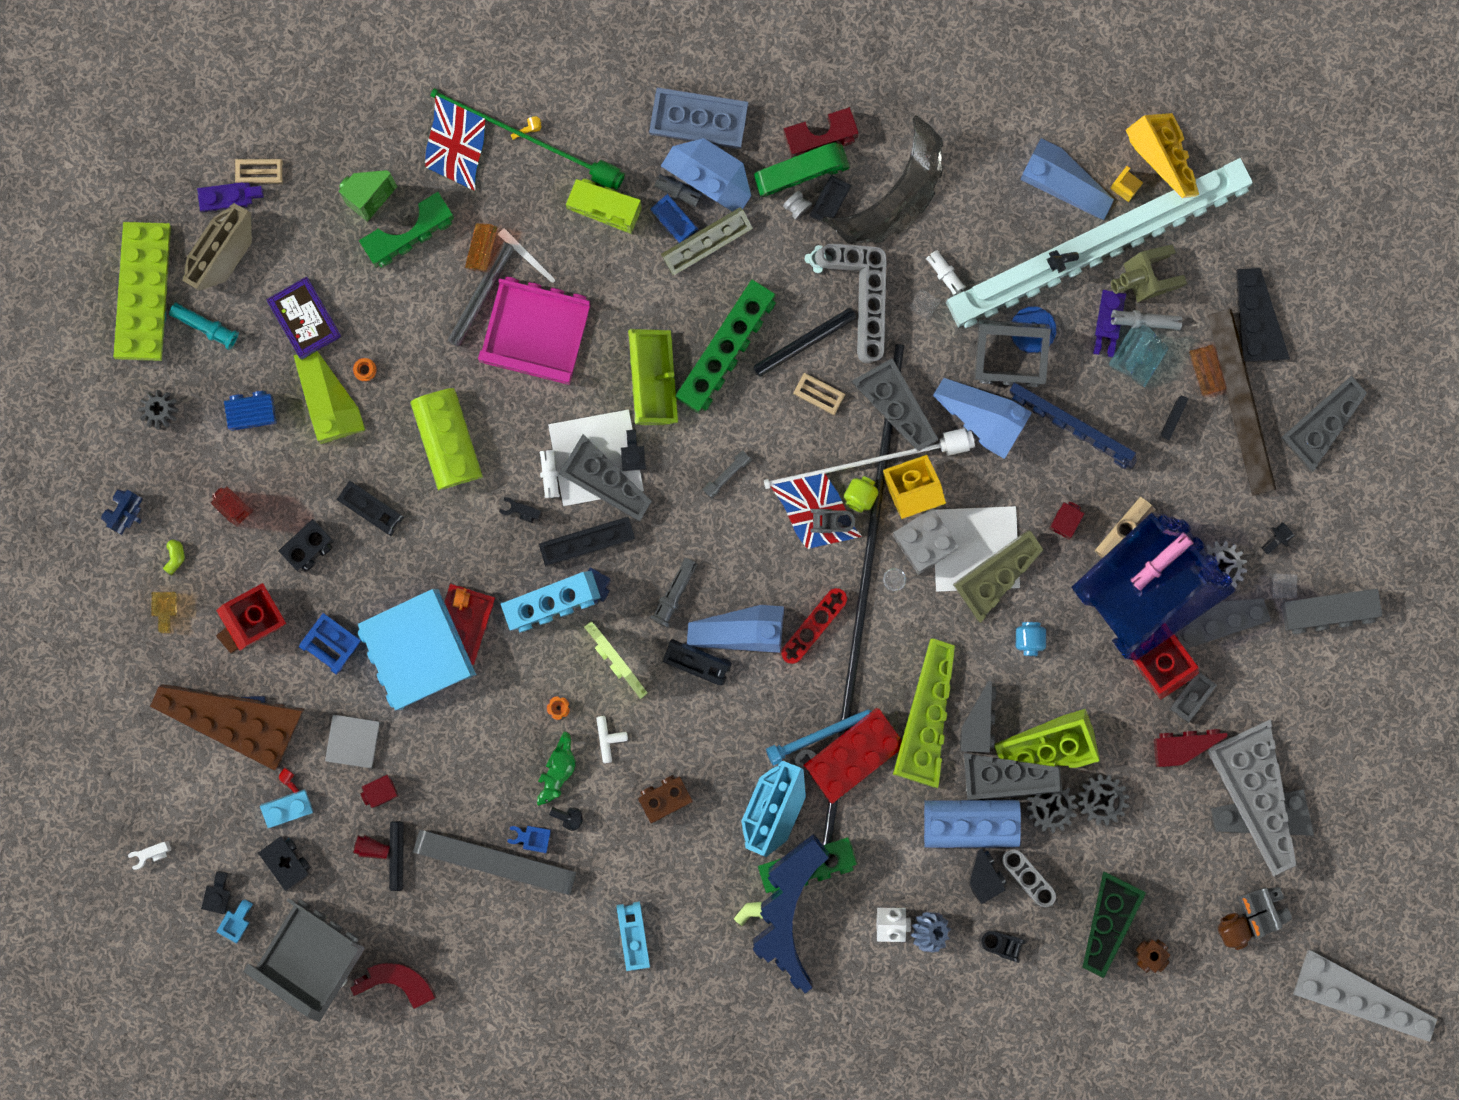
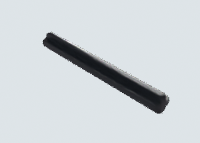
[753,308,856,377]

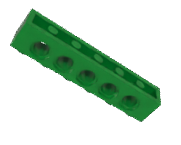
[675,279,777,414]

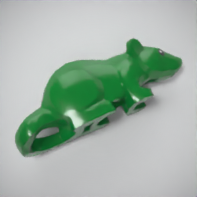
[537,731,576,806]

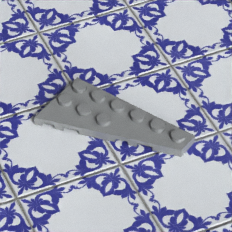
[1207,719,1296,877]

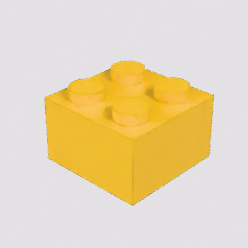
[883,455,946,519]

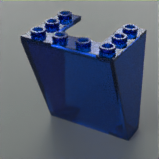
[1071,512,1236,661]

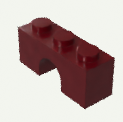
[783,107,859,158]

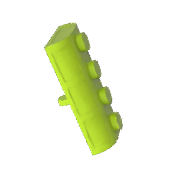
[628,329,678,425]
[410,388,483,491]

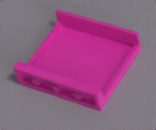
[478,277,591,385]

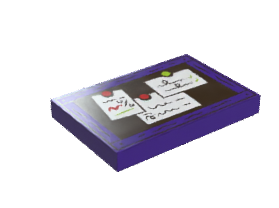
[266,277,341,360]

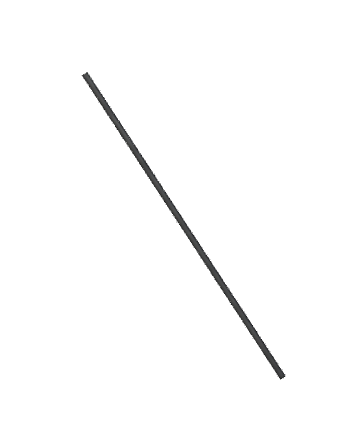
[822,344,905,866]

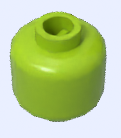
[844,476,879,513]

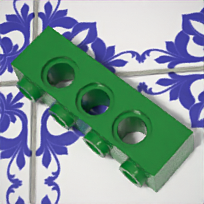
[758,837,858,895]

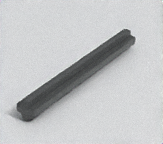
[448,242,514,347]

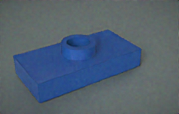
[650,194,698,243]

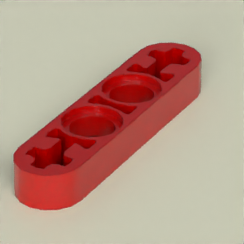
[781,588,847,664]

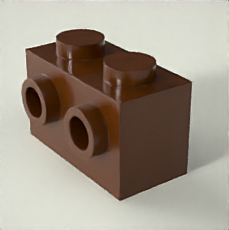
[638,775,693,824]

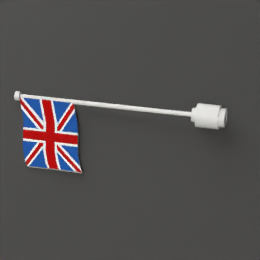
[764,428,975,549]

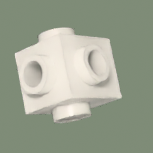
[876,908,911,942]

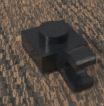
[621,430,646,471]
[499,497,542,524]
[201,871,231,914]

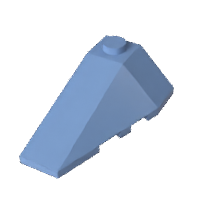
[1020,138,1114,220]
[933,378,1032,459]

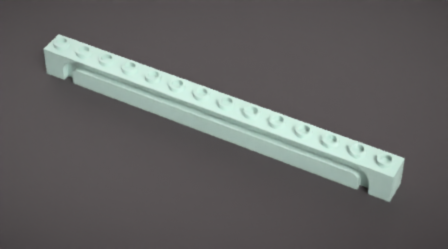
[946,158,1253,329]

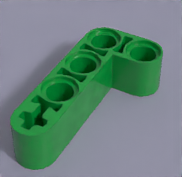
[753,143,850,197]

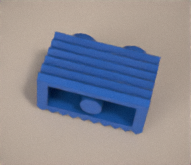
[224,391,277,431]

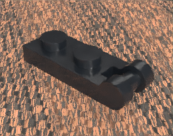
[336,480,404,536]
[662,639,732,686]

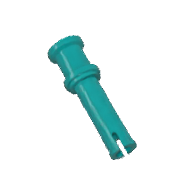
[169,302,239,350]

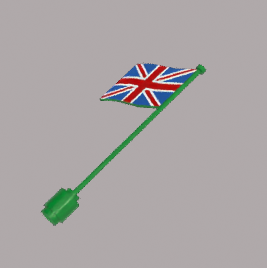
[425,88,625,192]

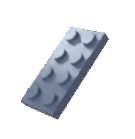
[649,88,748,149]

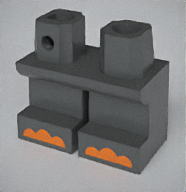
[1237,887,1292,939]

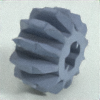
[911,912,951,953]

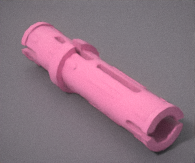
[1131,532,1194,591]

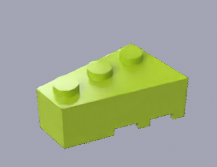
[566,178,642,234]

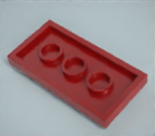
[803,708,902,804]

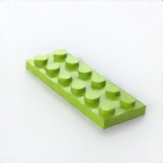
[113,222,171,361]

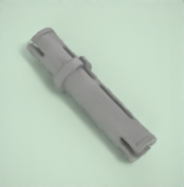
[1111,310,1182,330]

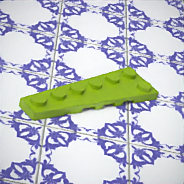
[893,639,955,788]

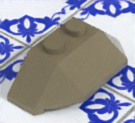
[182,203,252,291]

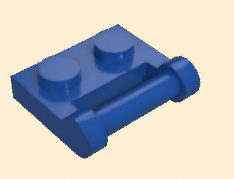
[299,613,362,675]

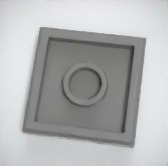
[325,715,380,769]

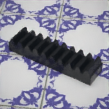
[538,516,635,567]

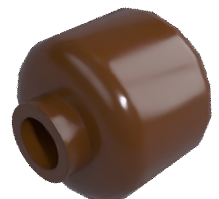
[1218,913,1253,950]

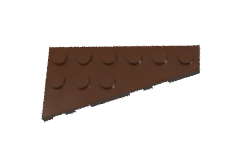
[150,684,305,771]

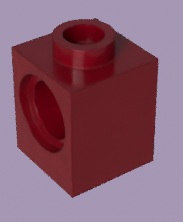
[1049,501,1085,540]
[360,774,399,808]

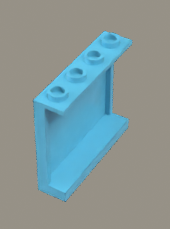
[358,589,476,710]

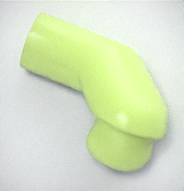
[734,902,763,926]

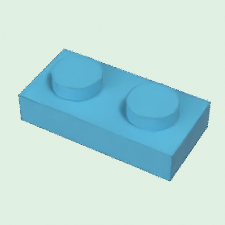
[260,789,313,828]

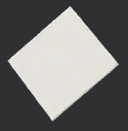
[548,410,644,506]
[935,506,1020,592]

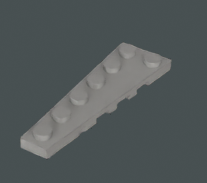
[1293,950,1437,1042]

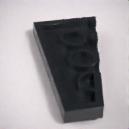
[1236,268,1290,362]

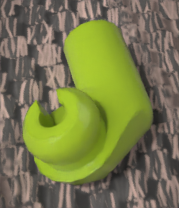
[163,539,185,576]

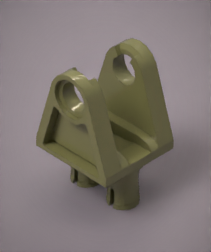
[1111,244,1187,303]

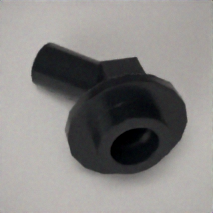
[1046,250,1079,273]
[549,807,583,831]

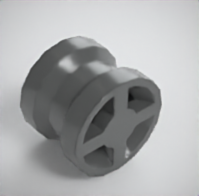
[795,749,816,773]

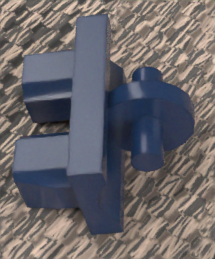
[101,489,143,535]

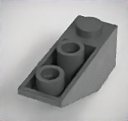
[960,681,996,753]

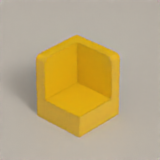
[1110,166,1143,202]

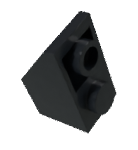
[968,849,1007,904]

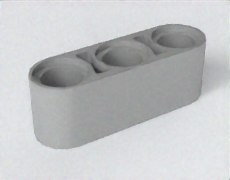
[1002,850,1056,907]

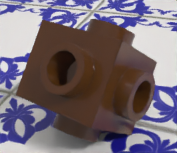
[1134,939,1170,973]

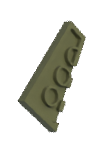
[953,530,1043,623]

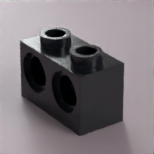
[278,519,334,573]

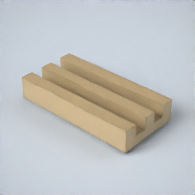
[235,159,283,184]
[793,373,845,415]

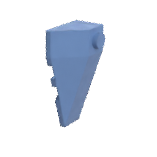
[687,605,784,653]

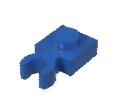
[507,826,551,853]

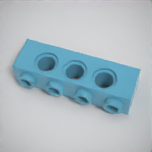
[501,571,601,633]

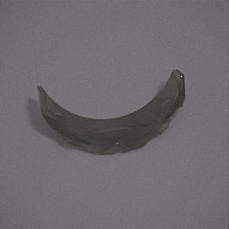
[822,115,944,245]

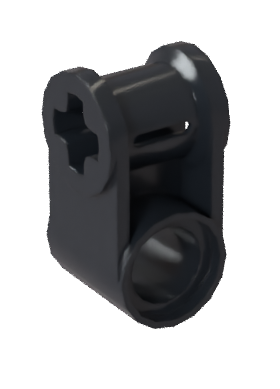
[978,930,1026,963]

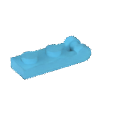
[616,901,650,971]

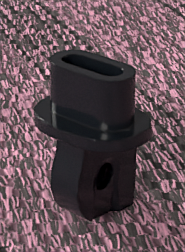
[1261,522,1295,555]

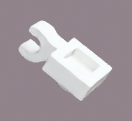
[128,841,171,870]

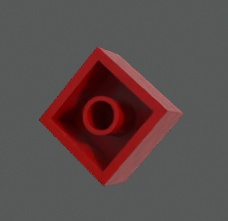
[216,583,286,651]
[1132,630,1199,700]

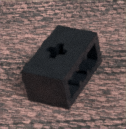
[258,836,311,891]

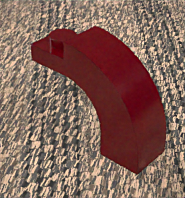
[350,963,437,1009]

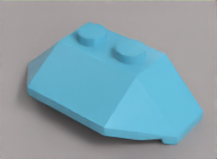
[742,761,806,857]

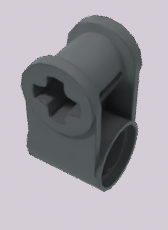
[811,509,855,533]

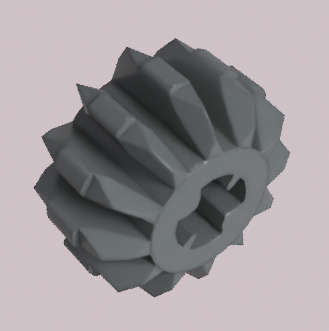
[138,390,179,430]

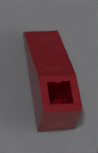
[1154,729,1227,767]

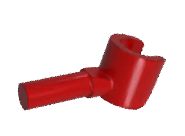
[279,768,300,793]

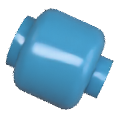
[1015,622,1046,656]

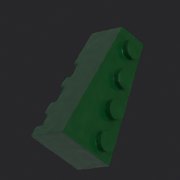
[1082,871,1146,979]

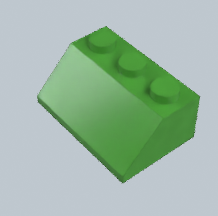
[338,170,397,222]

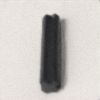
[389,821,404,891]

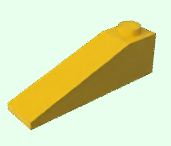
[1126,113,1199,198]

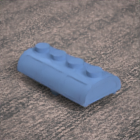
[924,800,1021,848]

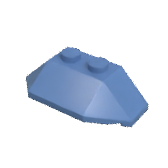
[661,138,751,212]

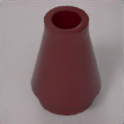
[353,834,390,860]

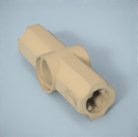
[1094,497,1156,563]

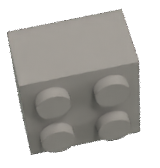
[893,508,958,575]

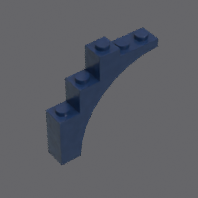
[753,834,829,993]

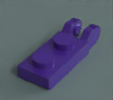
[1093,290,1126,357]

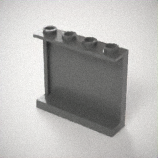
[243,898,365,1022]

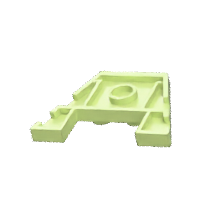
[584,621,648,699]

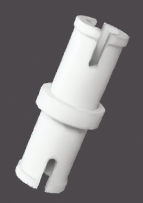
[926,250,966,296]
[540,450,560,498]

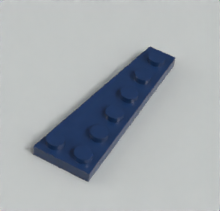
[1010,382,1137,469]

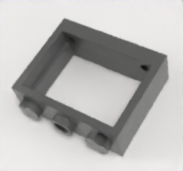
[974,320,1051,387]

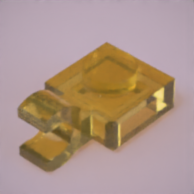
[151,592,177,634]

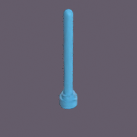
[766,710,872,766]

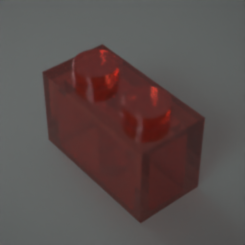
[211,486,254,527]

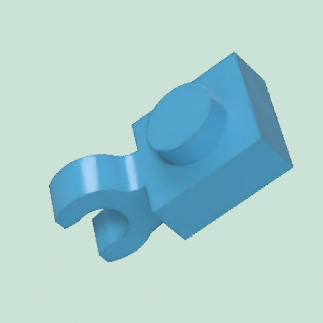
[216,899,253,944]

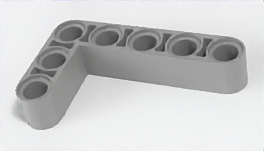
[815,244,886,364]

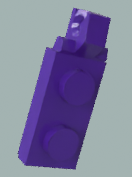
[197,182,264,212]

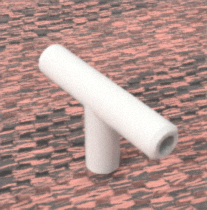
[596,716,628,764]

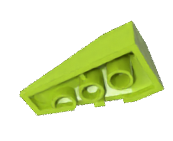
[293,351,365,444]
[994,709,1100,768]

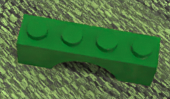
[359,192,454,268]

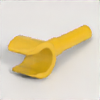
[511,116,542,140]

